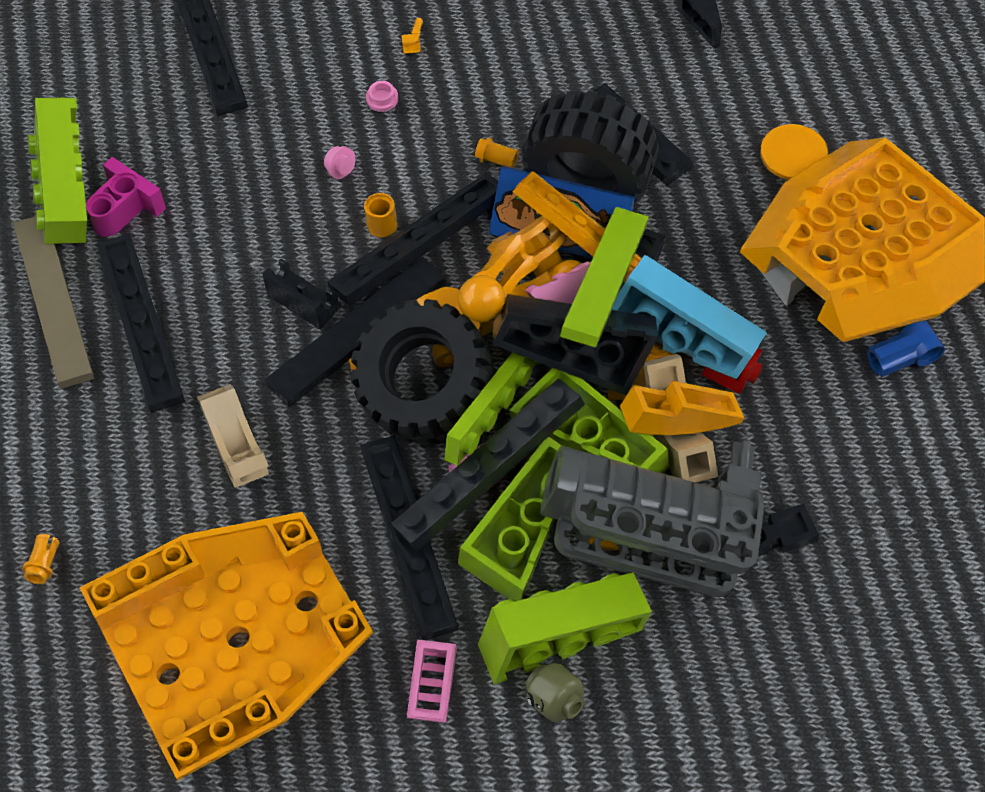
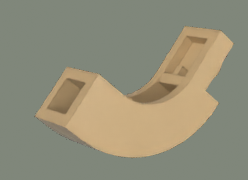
[643,354,718,483]
[197,384,269,488]

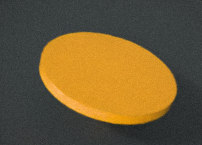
[760,124,828,180]

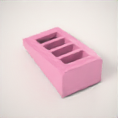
[407,640,457,723]

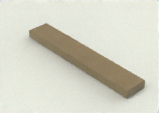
[13,216,95,389]

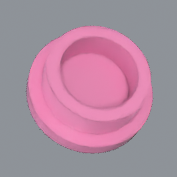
[366,81,399,112]
[324,146,355,179]

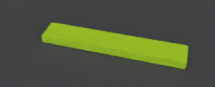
[560,207,649,347]

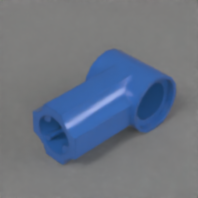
[867,320,945,377]

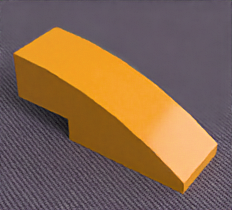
[620,381,745,435]

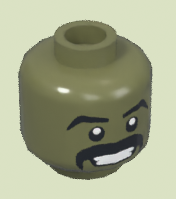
[526,663,584,722]

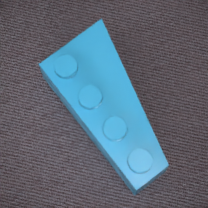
[612,255,767,379]

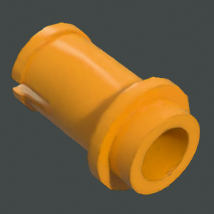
[475,137,519,168]
[22,534,60,584]

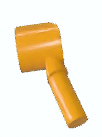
[402,18,423,54]

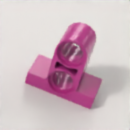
[86,157,166,237]

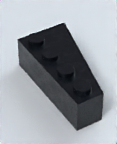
[492,294,658,396]

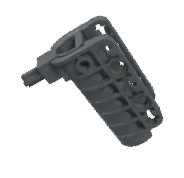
[540,440,764,597]

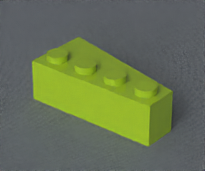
[28,98,87,244]
[509,368,670,473]
[458,437,562,601]
[478,572,652,685]

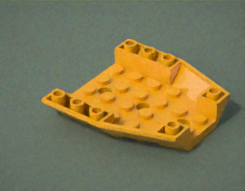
[740,137,985,342]
[79,512,373,781]

